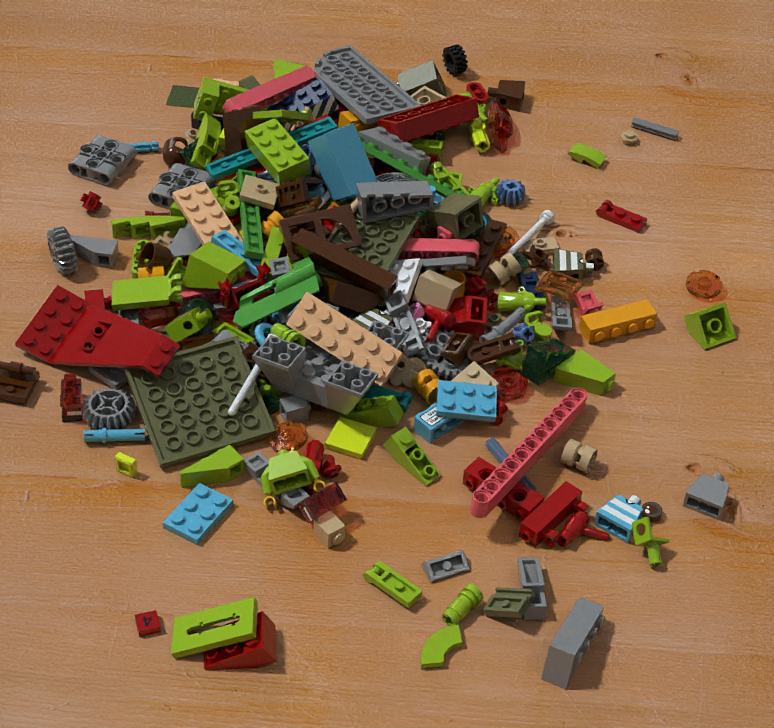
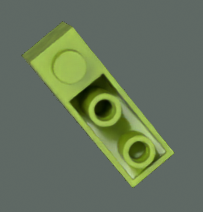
[338,395,403,428]
[383,427,441,486]
[179,445,245,488]

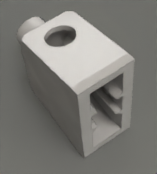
[683,473,729,521]

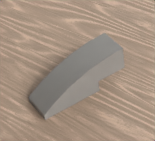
[517,557,547,620]

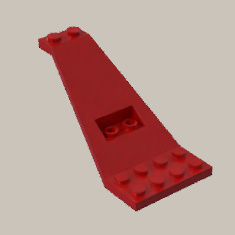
[15,285,180,378]

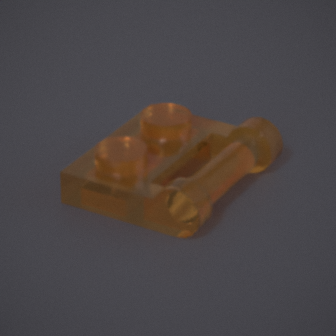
[535,269,583,303]

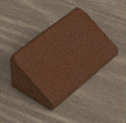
[440,332,473,366]

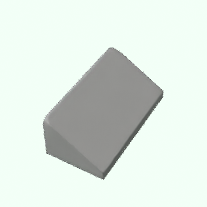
[421,550,470,582]

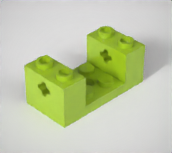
[193,77,267,121]

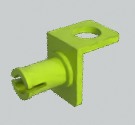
[632,517,669,566]

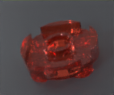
[491,367,528,401]

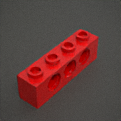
[463,457,544,521]

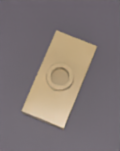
[521,237,559,257]

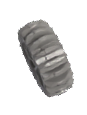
[46,226,78,275]
[82,386,136,430]

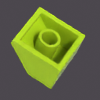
[684,303,736,349]

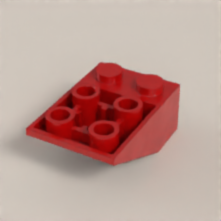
[428,295,487,339]
[204,611,276,670]

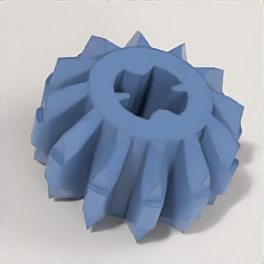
[496,179,525,206]

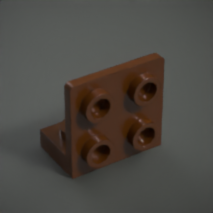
[275,177,325,208]

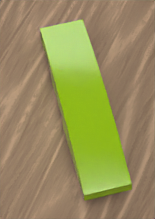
[110,216,186,240]

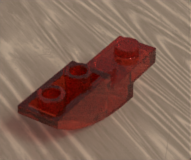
[488,100,513,153]

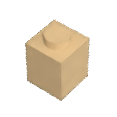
[314,510,346,549]

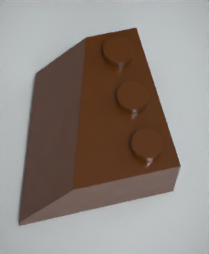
[223,105,267,157]
[313,276,385,313]

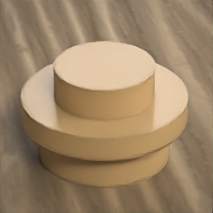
[621,130,637,145]

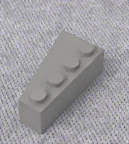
[358,127,431,175]
[356,181,434,224]
[541,597,605,690]

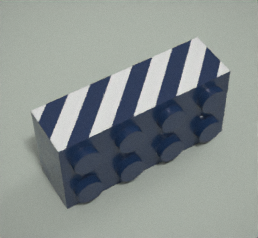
[267,78,339,132]

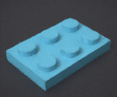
[436,380,497,422]
[163,483,234,545]

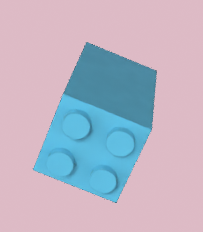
[308,123,378,202]

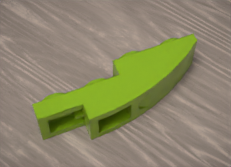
[190,113,221,171]

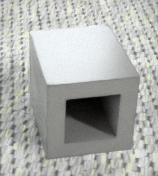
[280,395,311,426]

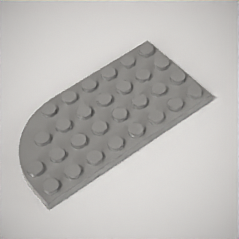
[314,45,421,125]

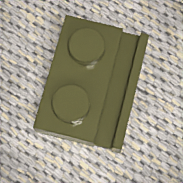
[483,587,535,618]

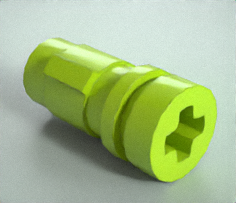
[270,323,306,347]
[442,584,483,626]

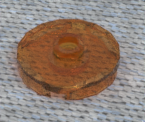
[686,270,723,299]
[268,421,308,453]

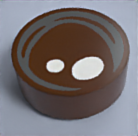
[642,502,662,522]

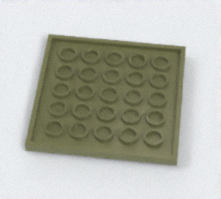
[124,336,276,469]

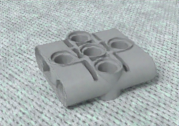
[68,135,137,186]
[148,163,217,209]

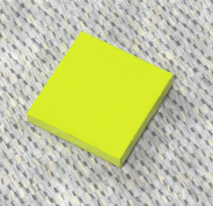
[325,417,377,459]

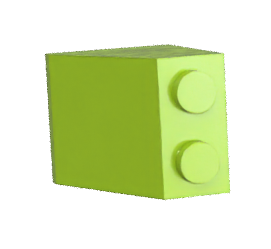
[182,241,246,289]

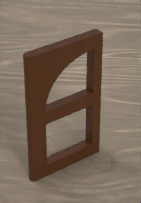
[279,204,362,262]

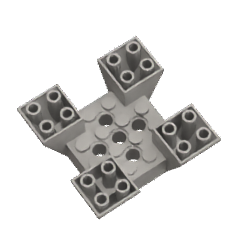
[252,303,409,415]

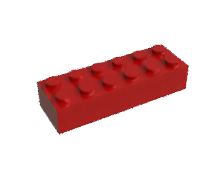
[377,94,479,142]

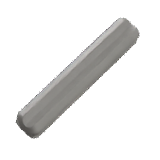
[631,117,679,140]

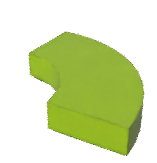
[421,624,462,669]

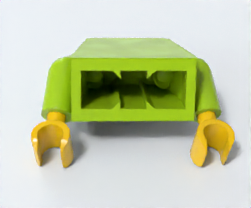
[261,449,326,510]

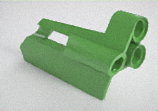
[233,257,323,328]

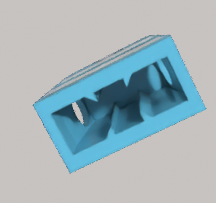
[594,495,643,543]

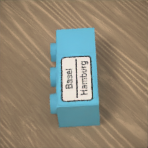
[414,403,467,443]

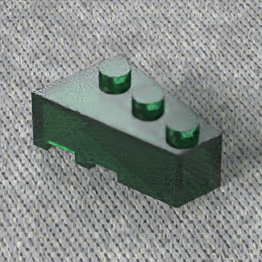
[520,339,576,386]

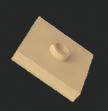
[239,175,279,210]

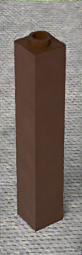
[291,228,398,300]

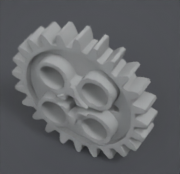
[416,328,471,380]

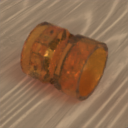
[493,226,519,258]

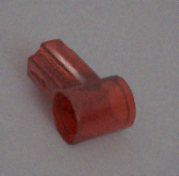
[141,302,178,329]

